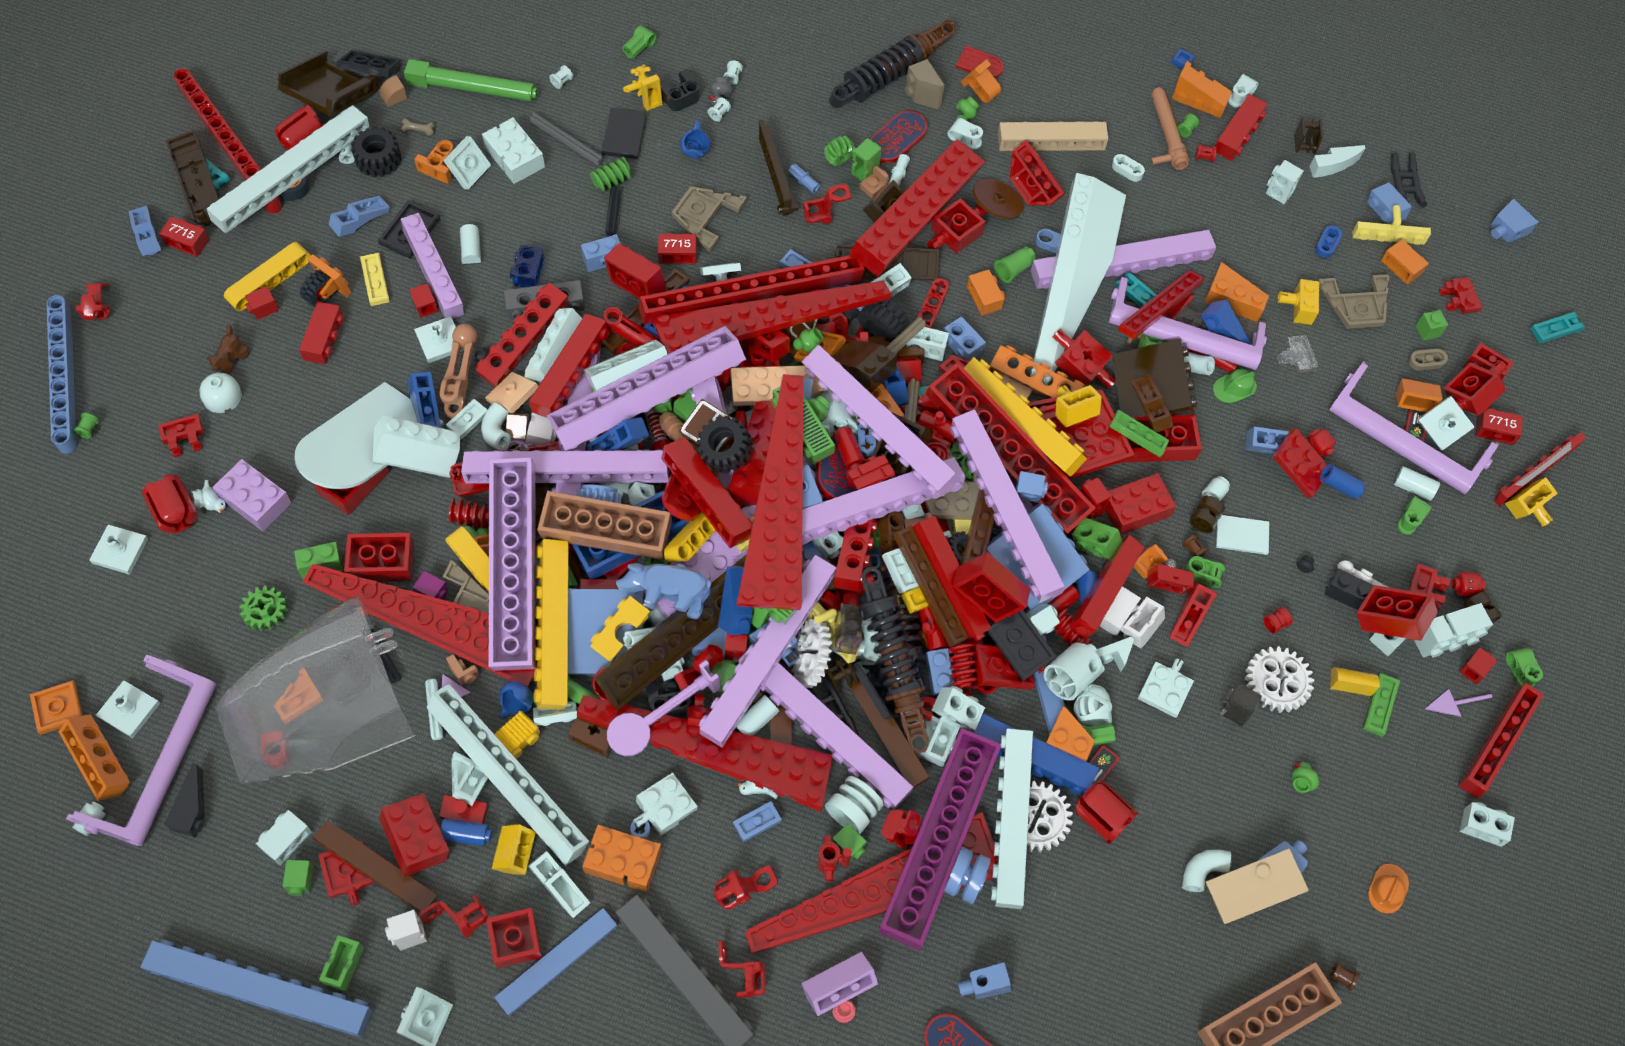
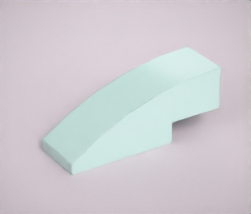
[1309,145,1365,178]
[528,851,590,918]

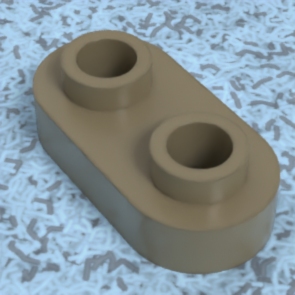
[1408,349,1448,371]

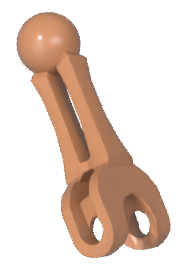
[440,324,477,419]

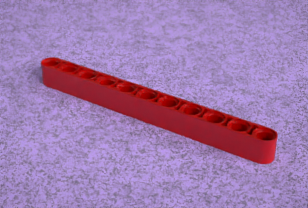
[173,68,282,214]

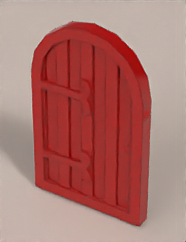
[956,46,1004,78]

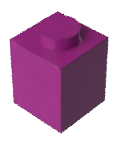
[413,571,448,600]

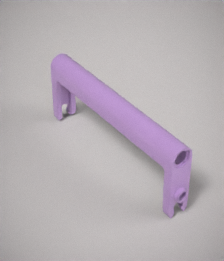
[1109,277,1267,370]
[1329,361,1499,494]
[66,655,216,846]

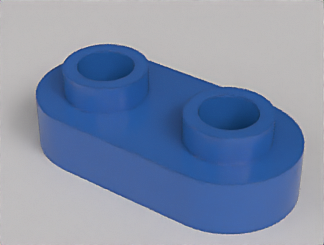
[1315,226,1342,258]

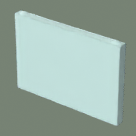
[1216,515,1269,555]

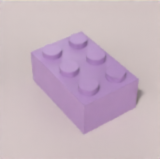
[212,459,292,532]

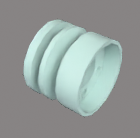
[825,776,884,835]

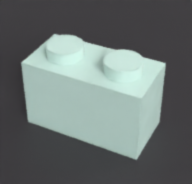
[256,810,312,866]

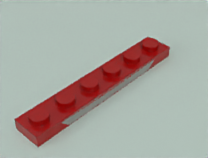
[1494,433,1586,507]

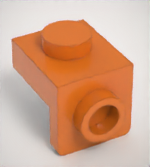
[1134,544,1168,579]

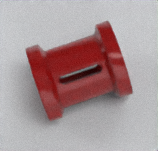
[1195,144,1217,162]

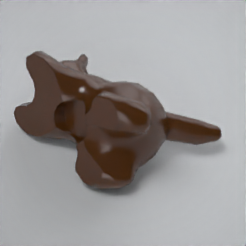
[206,324,249,375]

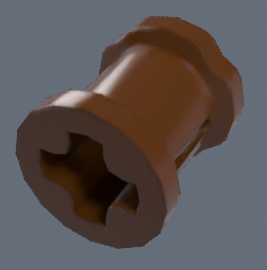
[1182,534,1209,557]
[1329,962,1359,990]

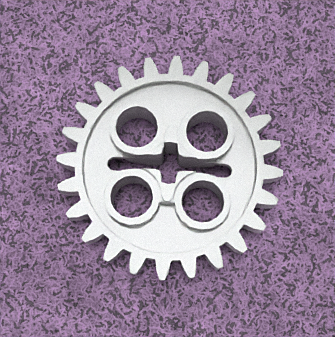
[792,619,832,688]
[1245,646,1314,713]
[1027,781,1073,852]

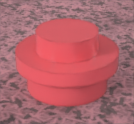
[833,1000,855,1023]

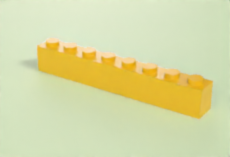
[964,357,1087,476]
[534,539,568,710]

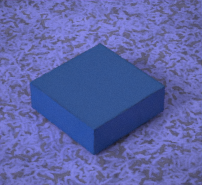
[1171,48,1195,69]

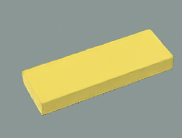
[360,253,390,306]

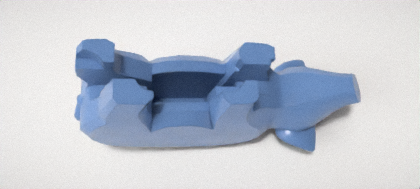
[616,563,712,619]

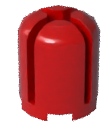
[274,104,325,150]
[142,474,198,534]
[1075,781,1139,845]

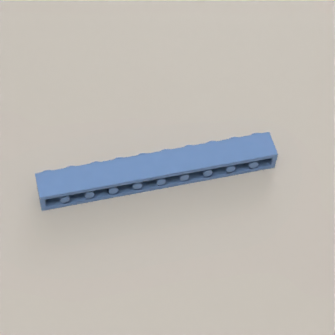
[140,939,373,1038]

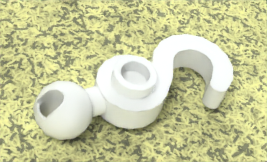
[1337,560,1390,588]

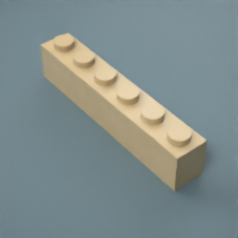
[998,121,1108,151]

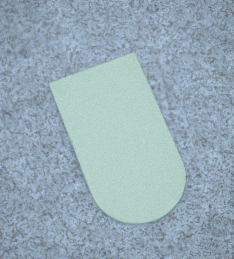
[295,382,444,489]

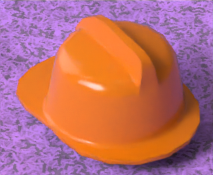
[1368,864,1409,914]

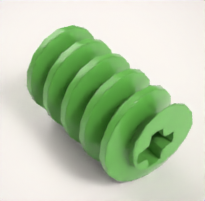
[590,157,631,192]

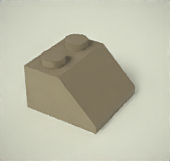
[905,59,944,109]

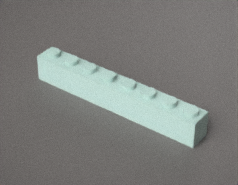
[991,729,1033,909]

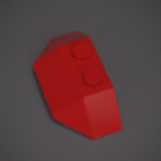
[1009,140,1065,206]

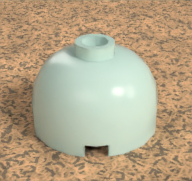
[199,373,242,413]

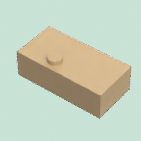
[1205,848,1309,924]

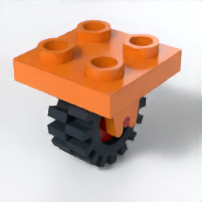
[300,254,352,307]

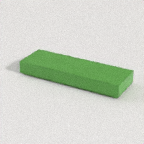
[1109,410,1169,457]
[1363,673,1400,737]

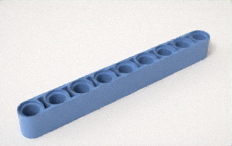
[47,295,77,454]

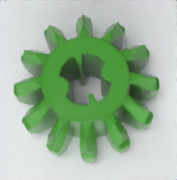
[824,136,855,166]

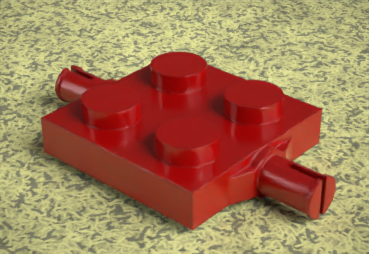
[318,840,375,906]

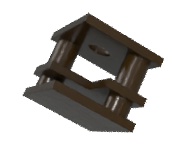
[1294,118,1323,154]
[825,656,859,694]

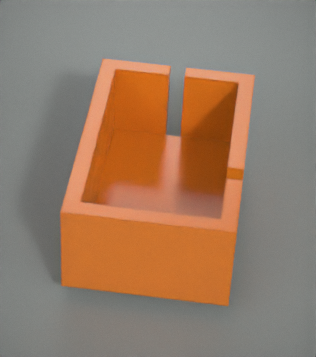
[582,825,662,892]

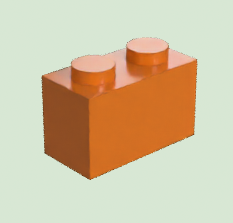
[1381,240,1429,285]
[966,270,1005,316]
[1395,378,1443,412]

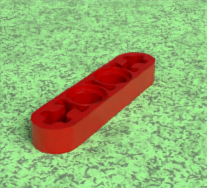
[917,278,949,329]

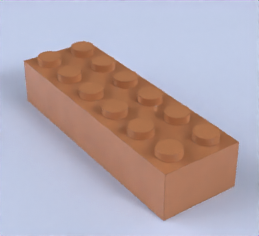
[537,491,672,560]
[1197,962,1342,1046]

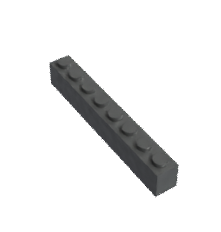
[616,895,754,1046]

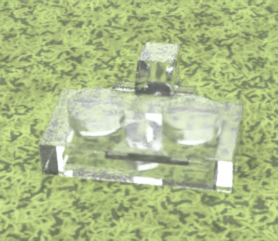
[1277,335,1319,373]

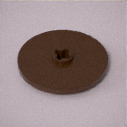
[973,178,1024,220]

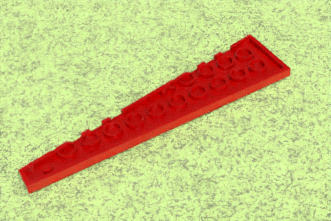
[652,281,891,354]
[736,374,803,610]
[303,564,538,687]
[577,695,833,812]
[745,812,998,954]

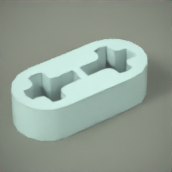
[1112,154,1145,182]

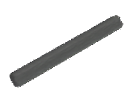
[530,113,603,165]

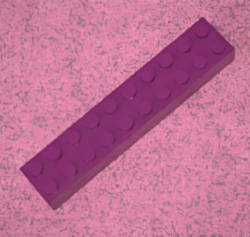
[878,728,1001,951]

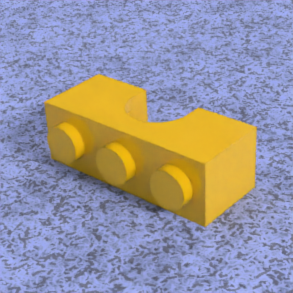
[590,596,651,664]

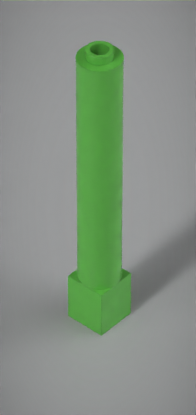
[404,59,538,102]

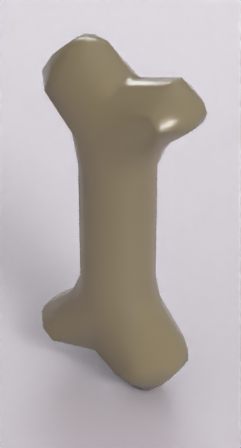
[401,118,435,136]

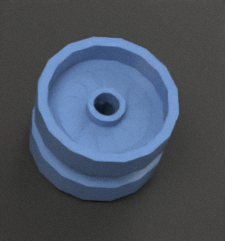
[944,847,991,905]

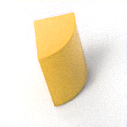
[1330,667,1380,696]
[492,825,536,875]

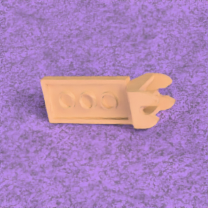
[731,362,841,406]

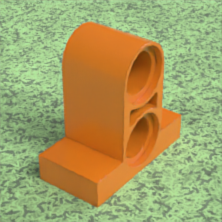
[960,59,1001,103]
[414,140,454,185]

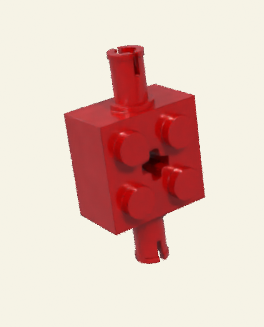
[927,198,988,254]
[1052,329,1116,389]
[1443,360,1507,416]

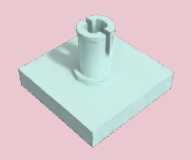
[443,136,491,189]
[700,262,741,282]
[414,316,464,363]
[1417,396,1474,451]
[90,525,148,575]
[96,680,160,739]
[397,987,453,1046]

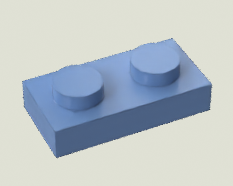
[733,801,782,843]

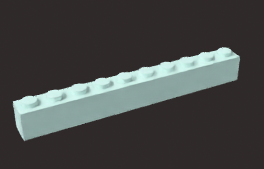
[207,105,370,233]
[427,684,589,866]

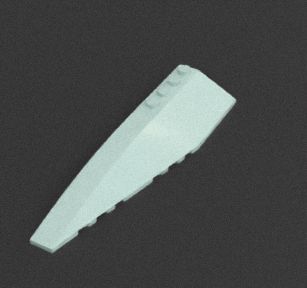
[1030,173,1126,386]

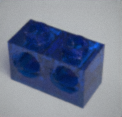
[510,244,545,288]

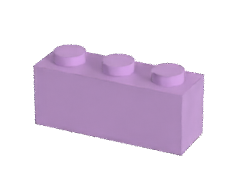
[801,952,878,1016]

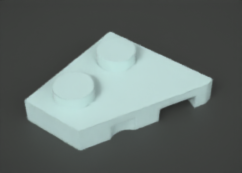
[451,752,488,806]

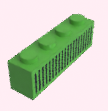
[771,387,835,464]

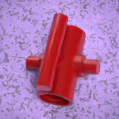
[918,410,958,449]
[919,607,948,651]
[817,835,852,881]

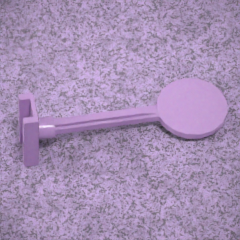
[607,660,721,756]

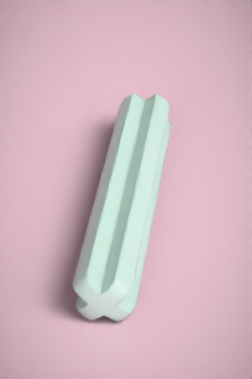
[425,679,444,740]

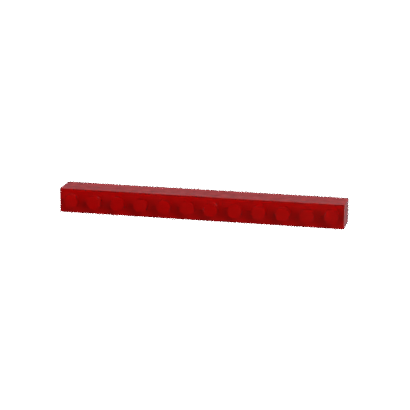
[639,255,865,325]

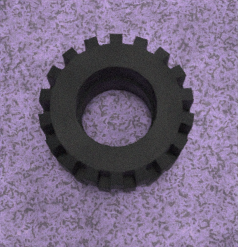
[351,127,401,177]
[858,299,910,343]
[697,416,753,473]

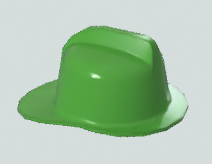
[1213,368,1257,403]

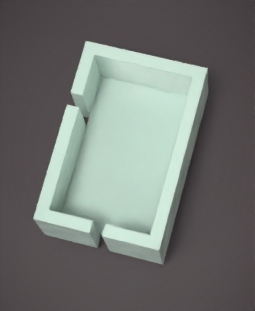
[482,118,545,184]
[1414,603,1493,658]

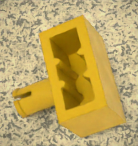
[1277,279,1319,325]
[1055,385,1102,427]
[1505,477,1558,526]

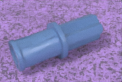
[788,164,820,194]

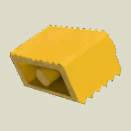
[494,711,540,759]

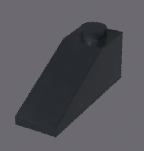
[164,763,205,838]

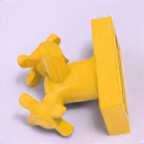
[623,65,662,111]

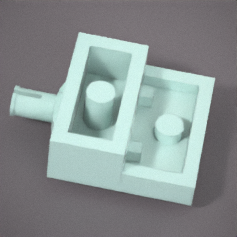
[1138,658,1194,718]
[913,716,961,767]
[633,773,698,836]

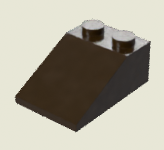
[863,180,904,223]
[832,339,897,393]
[871,412,934,477]

